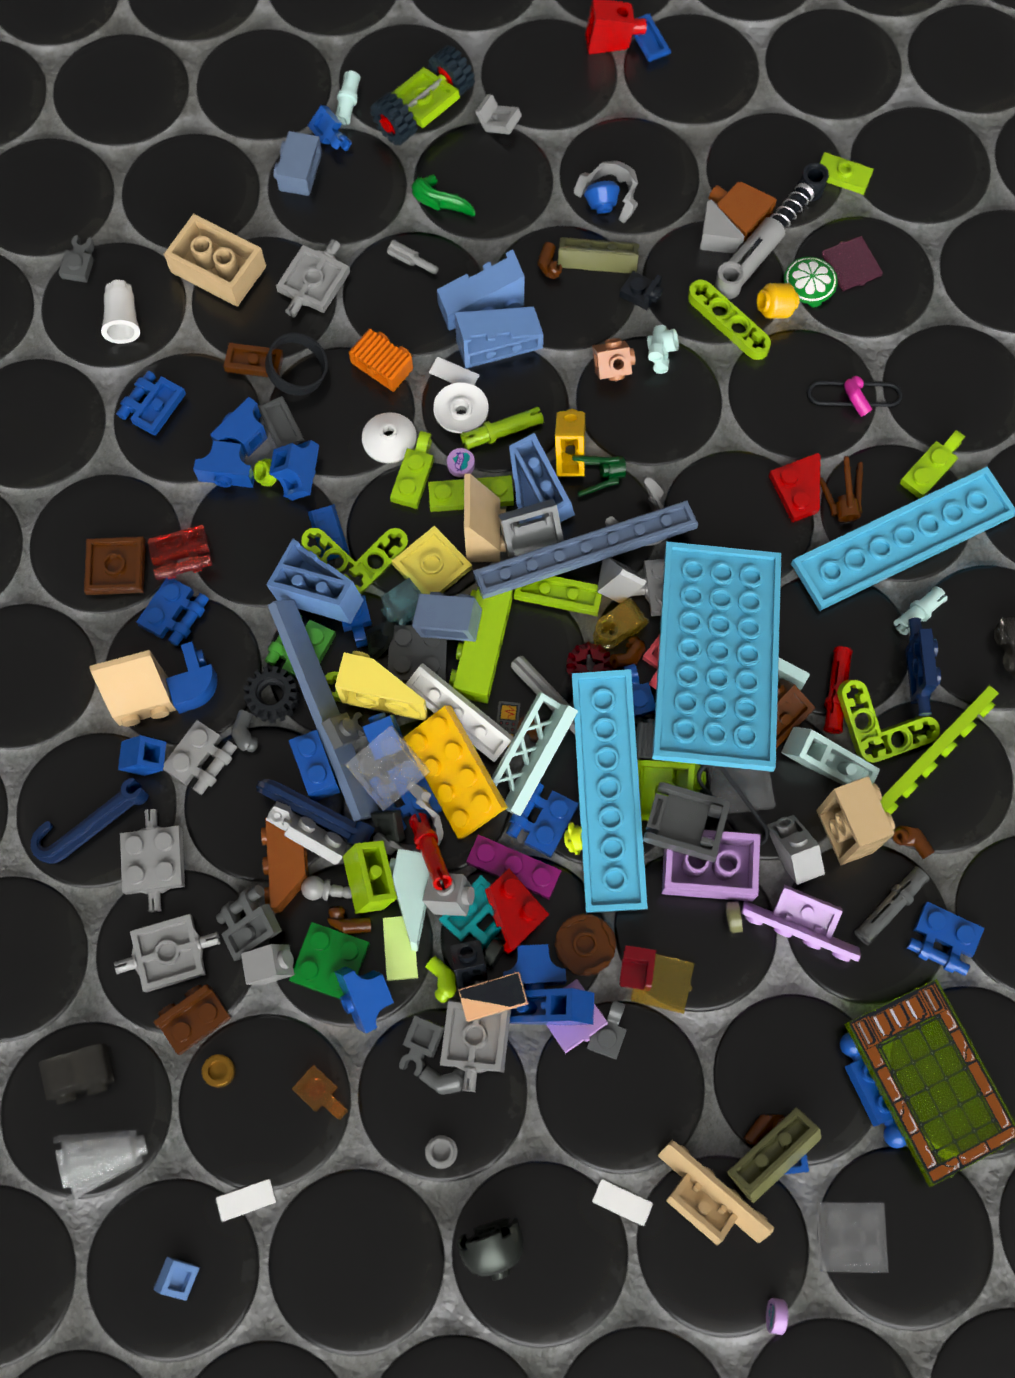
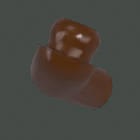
[537,242,562,279]
[892,826,935,859]

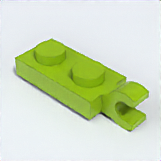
[899,430,965,499]
[390,431,434,509]

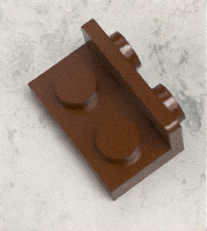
[776,679,815,749]
[153,984,232,1055]

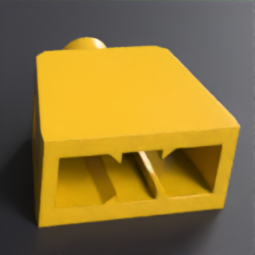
[555,409,585,476]

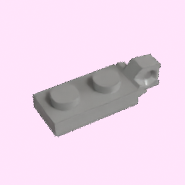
[266,801,347,865]

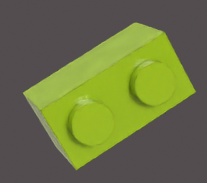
[343,840,397,914]

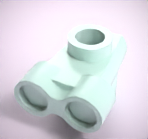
[647,325,679,374]

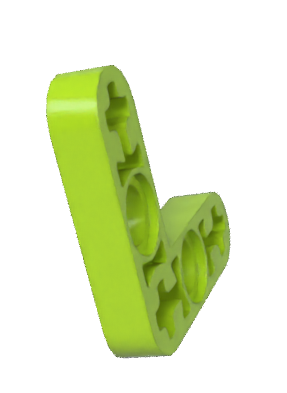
[301,528,408,594]
[837,680,940,763]

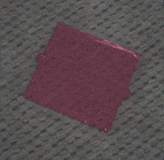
[822,236,883,291]

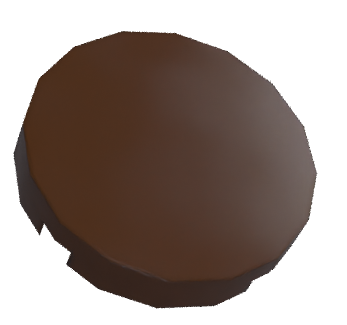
[555,913,616,976]

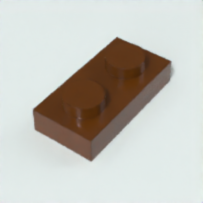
[224,343,284,378]

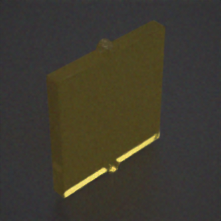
[631,954,694,1014]

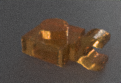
[292,1065,349,1120]

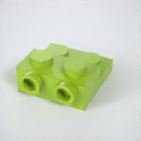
[638,760,706,821]

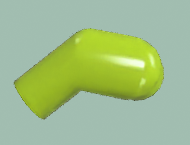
[425,956,456,1003]

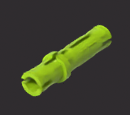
[461,406,544,450]

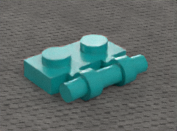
[439,875,502,950]

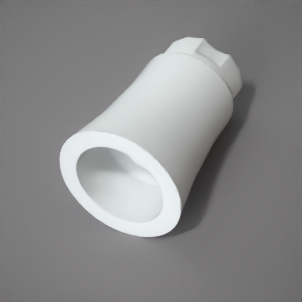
[101,280,140,344]

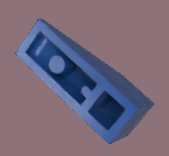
[510,988,594,1025]

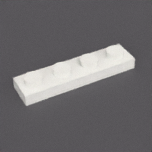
[406,663,514,762]

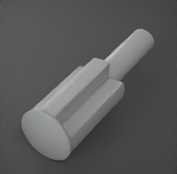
[387,240,438,274]

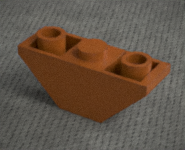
[261,818,309,913]

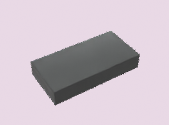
[258,396,305,448]

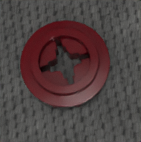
[566,641,612,679]

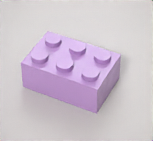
[662,830,760,902]

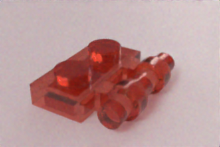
[148,525,213,580]

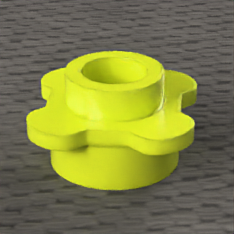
[564,822,582,855]

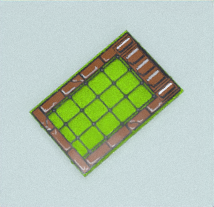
[844,979,1015,1187]

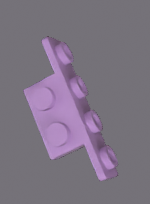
[741,885,861,962]

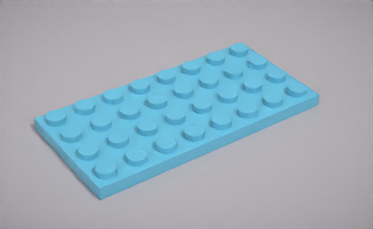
[652,542,781,772]

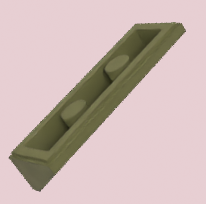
[558,237,639,274]
[727,1107,822,1203]

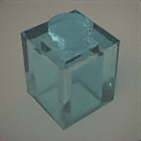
[381,578,422,625]

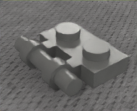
[216,885,282,961]

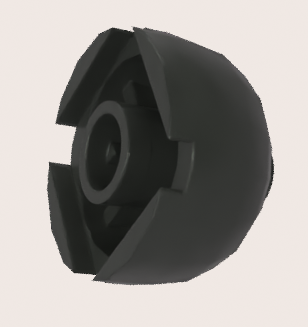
[456,1218,524,1280]

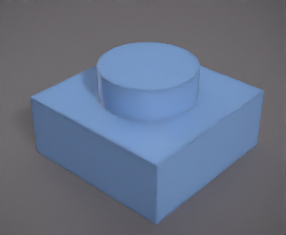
[153,1257,199,1301]

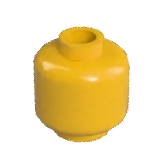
[757,283,799,319]

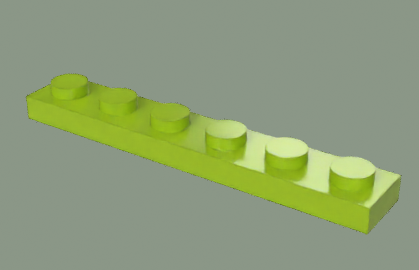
[880,685,999,815]

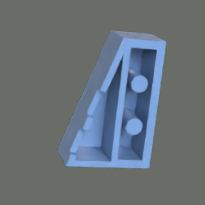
[437,250,524,330]
[455,307,543,369]
[509,433,575,524]
[266,539,364,624]

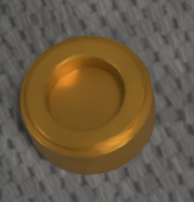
[202,1054,235,1087]

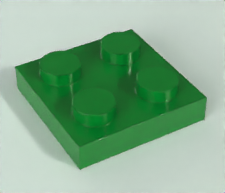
[289,922,370,999]

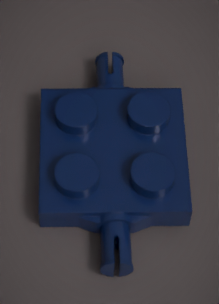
[905,617,941,716]

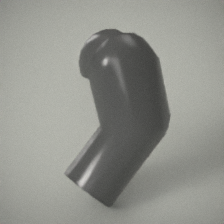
[231,710,259,752]
[419,1066,465,1095]

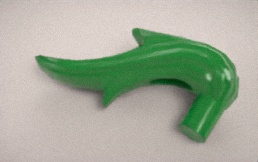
[411,175,475,216]

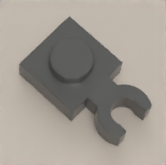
[59,235,94,283]
[322,712,365,749]
[399,1015,445,1076]

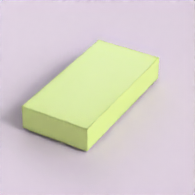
[383,916,418,981]

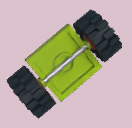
[370,45,475,146]

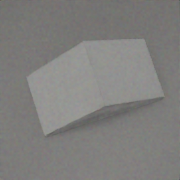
[700,200,745,254]
[597,557,646,604]

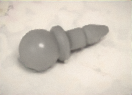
[301,876,352,901]

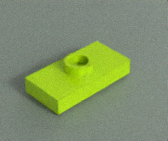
[820,152,874,195]

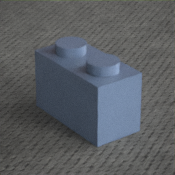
[273,131,322,196]
[412,592,482,642]

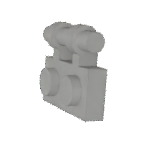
[163,720,237,795]

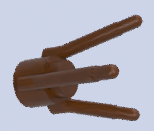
[820,456,863,522]

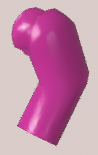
[844,376,872,416]

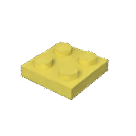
[392,526,472,594]

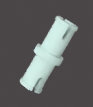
[335,71,361,125]
[894,586,947,635]

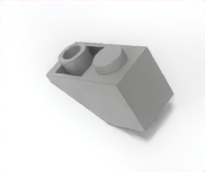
[767,815,825,885]

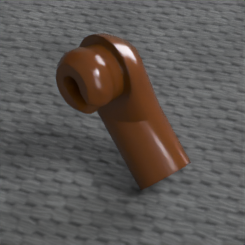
[609,636,646,669]
[327,906,371,934]
[743,1114,785,1147]

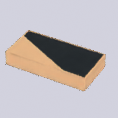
[459,972,528,1022]

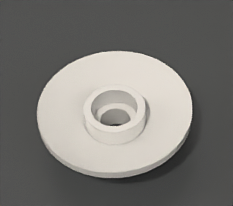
[433,383,489,433]
[362,412,417,463]

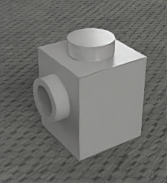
[422,874,475,916]
[241,944,294,985]

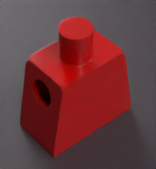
[585,0,647,54]

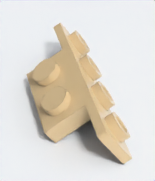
[658,1140,774,1245]

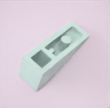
[781,727,880,785]
[389,849,429,951]

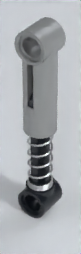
[715,163,829,299]

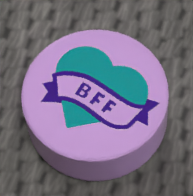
[447,448,475,478]
[766,1298,788,1335]

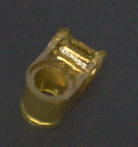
[593,598,649,650]

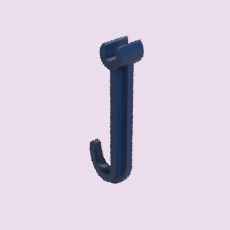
[31,778,149,864]
[256,779,375,846]

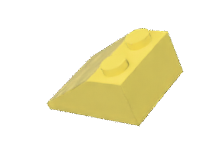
[335,651,428,721]

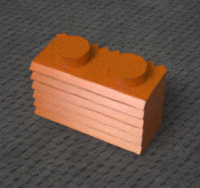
[349,329,413,392]

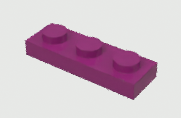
[466,834,561,900]

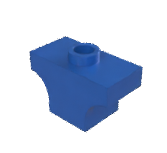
[210,397,268,457]
[269,440,319,501]
[193,441,255,488]
[503,944,566,990]
[335,966,394,1033]

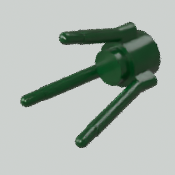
[572,455,626,497]

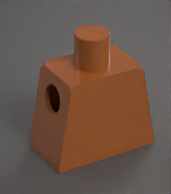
[709,182,777,244]

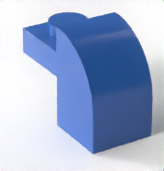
[166,642,218,714]

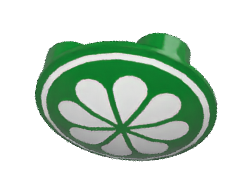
[784,257,838,307]

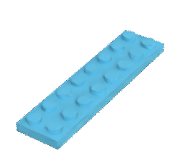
[791,466,1015,611]
[572,669,648,913]

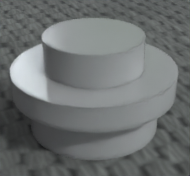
[425,1135,457,1169]

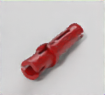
[823,646,853,734]
[409,813,452,890]

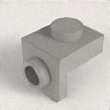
[476,95,522,134]

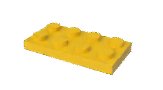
[403,705,508,839]

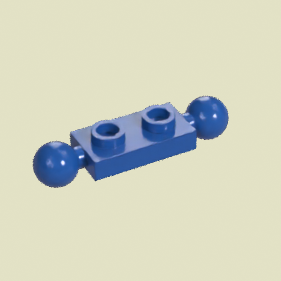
[840,1032,909,1148]

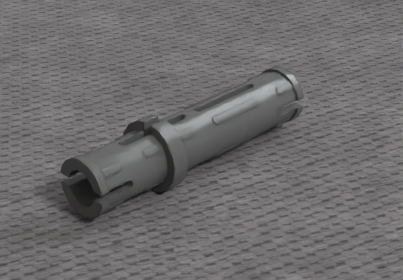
[854,866,930,945]

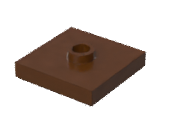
[84,536,146,595]

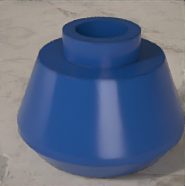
[584,181,620,214]

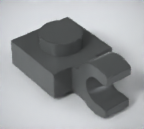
[587,1001,627,1060]

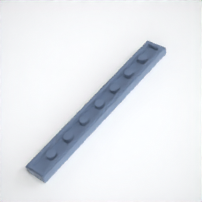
[473,500,698,599]
[268,600,379,822]

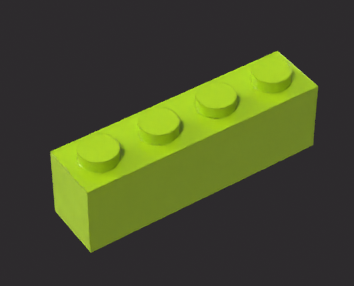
[449,587,513,704]

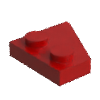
[769,453,821,523]
[485,869,549,954]

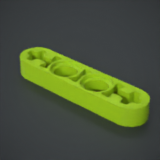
[688,280,771,360]

